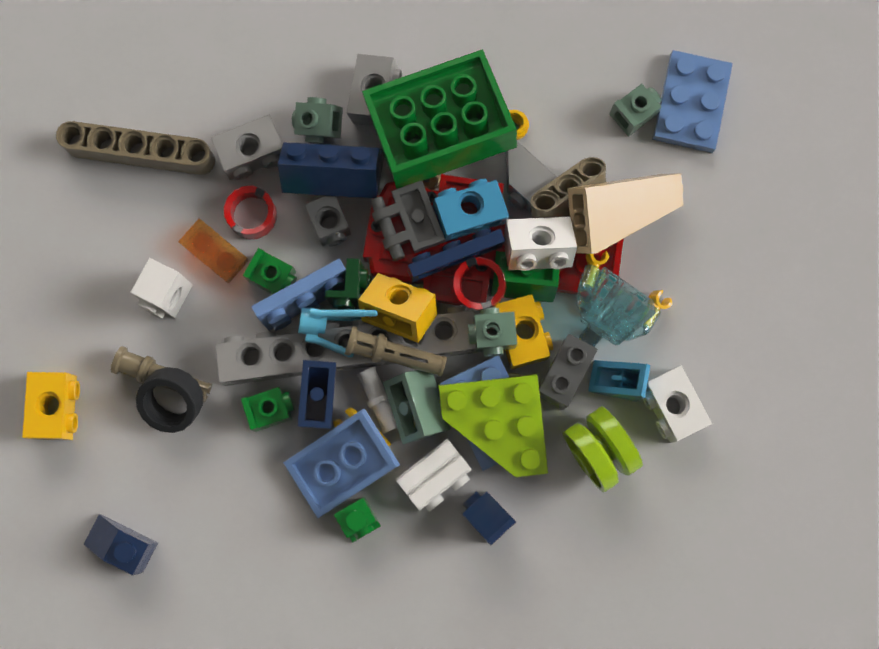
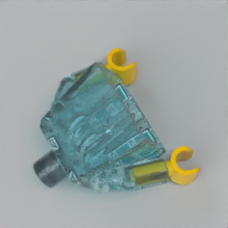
[576,251,672,347]

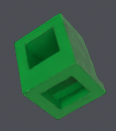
[243,248,297,295]
[241,387,295,432]
[334,498,381,543]

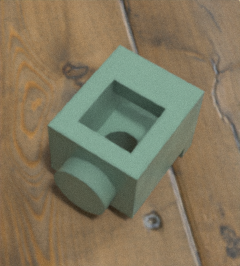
[609,84,662,137]

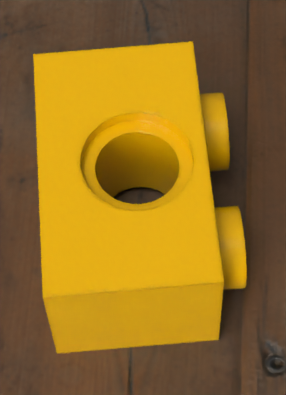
[358,273,437,343]
[494,294,553,370]
[22,372,80,440]

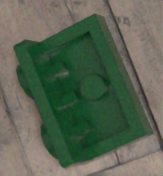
[325,258,372,310]

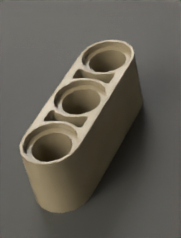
[530,157,606,218]

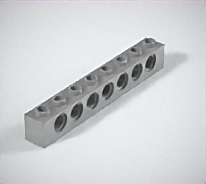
[215,306,478,386]

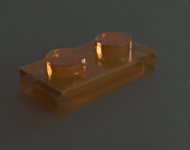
[178,218,249,284]

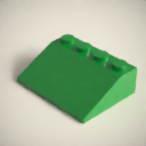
[362,49,517,189]

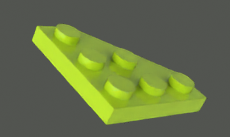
[438,374,548,477]

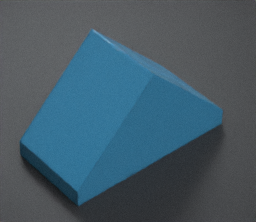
[588,360,651,402]

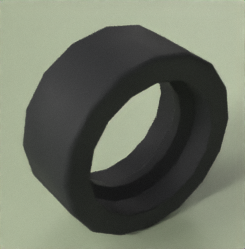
[136,367,204,433]

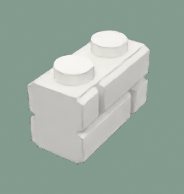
[395,438,472,512]

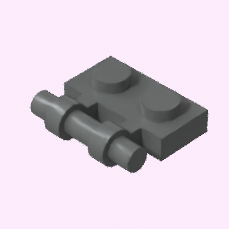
[371,180,445,261]

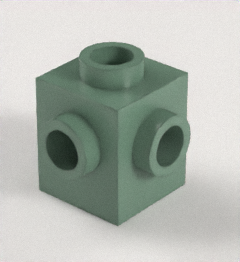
[292,97,343,143]
[468,308,517,357]

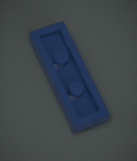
[407,228,505,283]

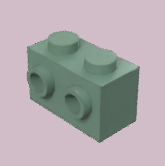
[383,370,451,444]

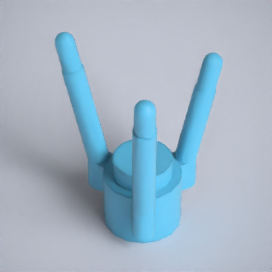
[298,308,378,358]

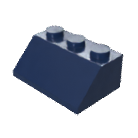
[278,142,384,198]

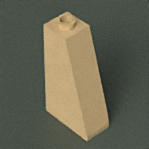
[567,173,684,254]

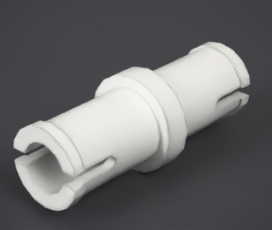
[357,366,397,434]

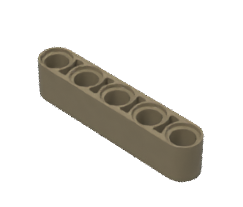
[56,121,215,175]

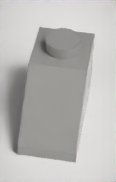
[505,141,557,213]

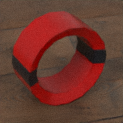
[224,185,277,240]
[453,257,506,311]

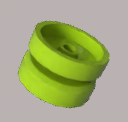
[562,406,643,492]

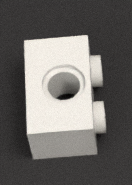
[504,217,577,271]
[130,258,193,319]
[642,365,712,443]

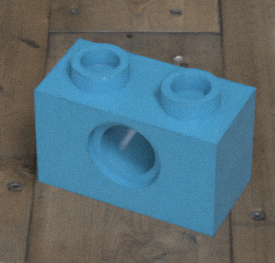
[432,179,509,242]

